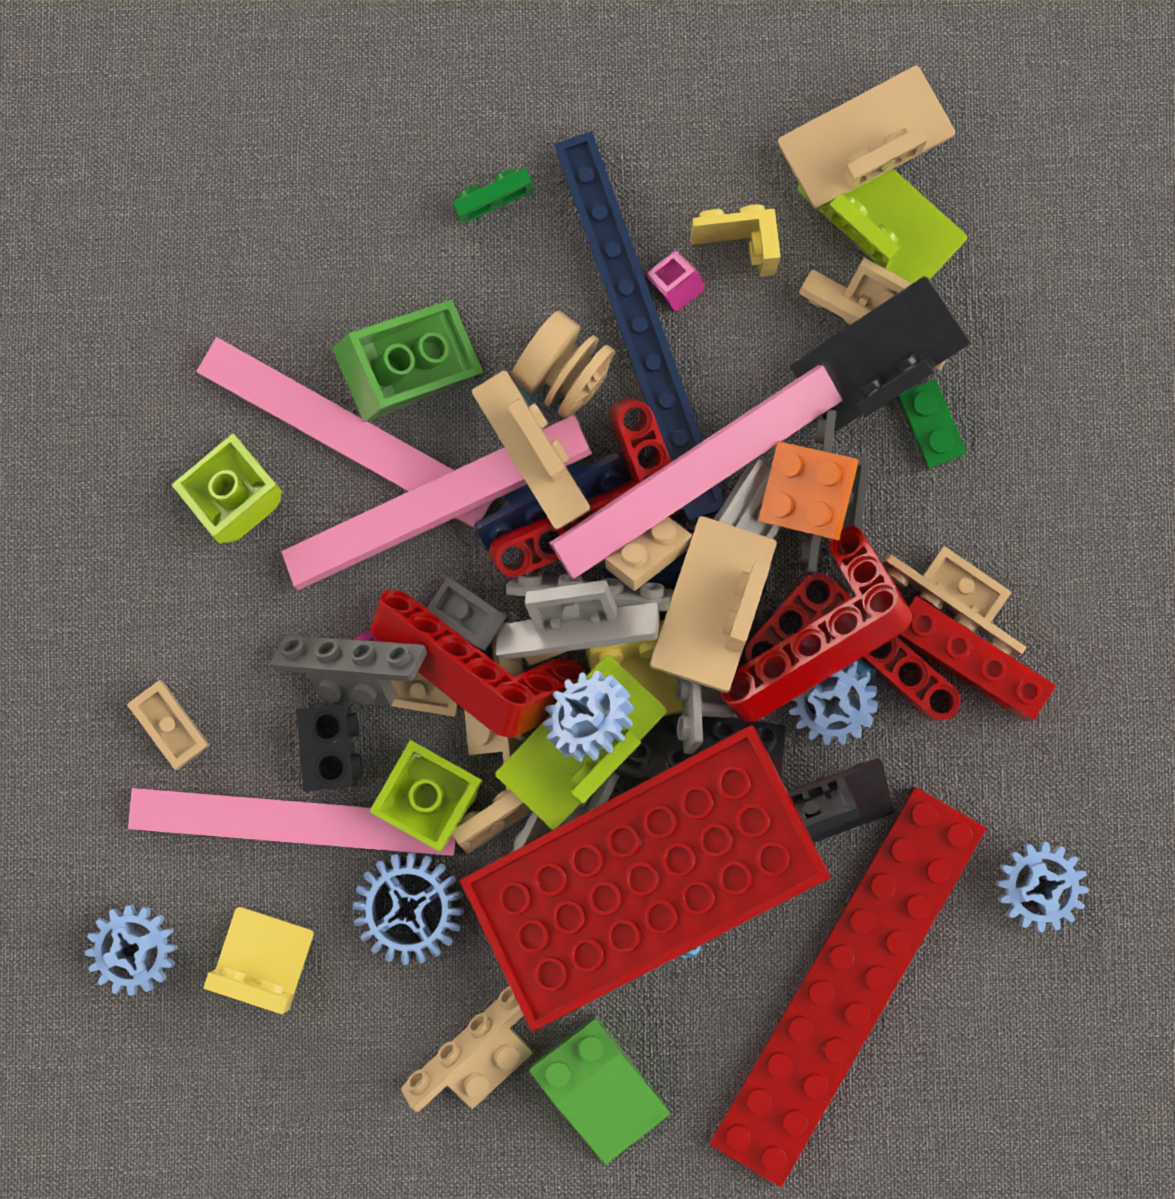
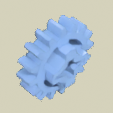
[789,661,878,745]
[543,671,634,762]
[996,842,1089,932]
[85,905,178,996]

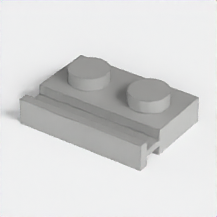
[713,458,781,539]

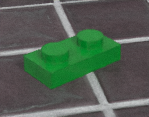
[452,167,534,225]
[897,379,967,470]

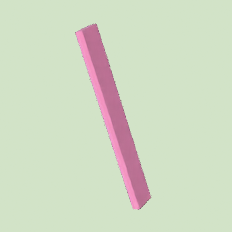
[196,337,495,530]
[550,365,843,579]
[281,415,592,590]
[128,788,456,856]

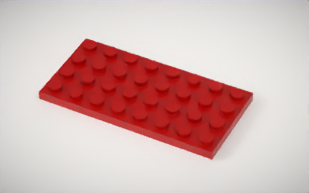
[460,725,832,1032]

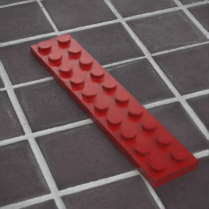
[709,786,987,1187]

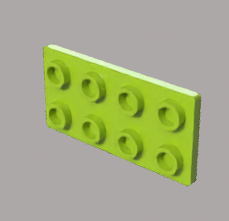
[797,169,967,283]
[495,655,667,830]

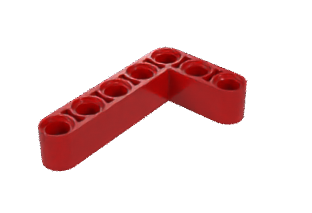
[489,397,671,577]
[720,526,912,722]
[743,573,961,721]
[370,590,586,738]

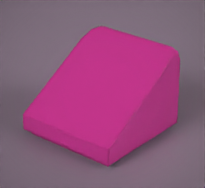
[645,250,705,312]

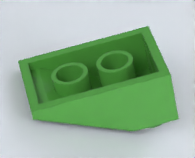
[332,299,484,422]
[529,1014,671,1165]

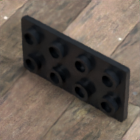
[790,276,970,431]
[615,712,786,780]
[788,758,894,843]

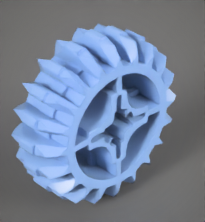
[353,852,464,965]

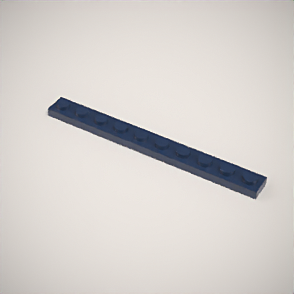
[554,131,725,522]

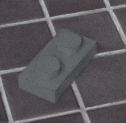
[427,576,507,650]

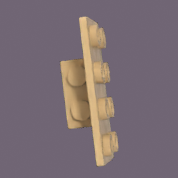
[777,66,955,209]
[650,516,777,693]

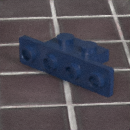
[474,451,630,550]

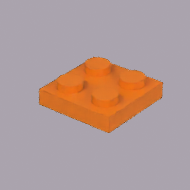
[758,441,859,540]

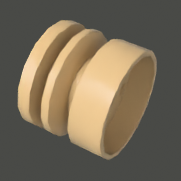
[510,310,615,419]

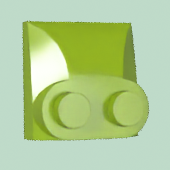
[171,433,282,544]
[369,740,483,852]

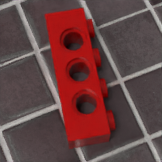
[897,596,1056,722]

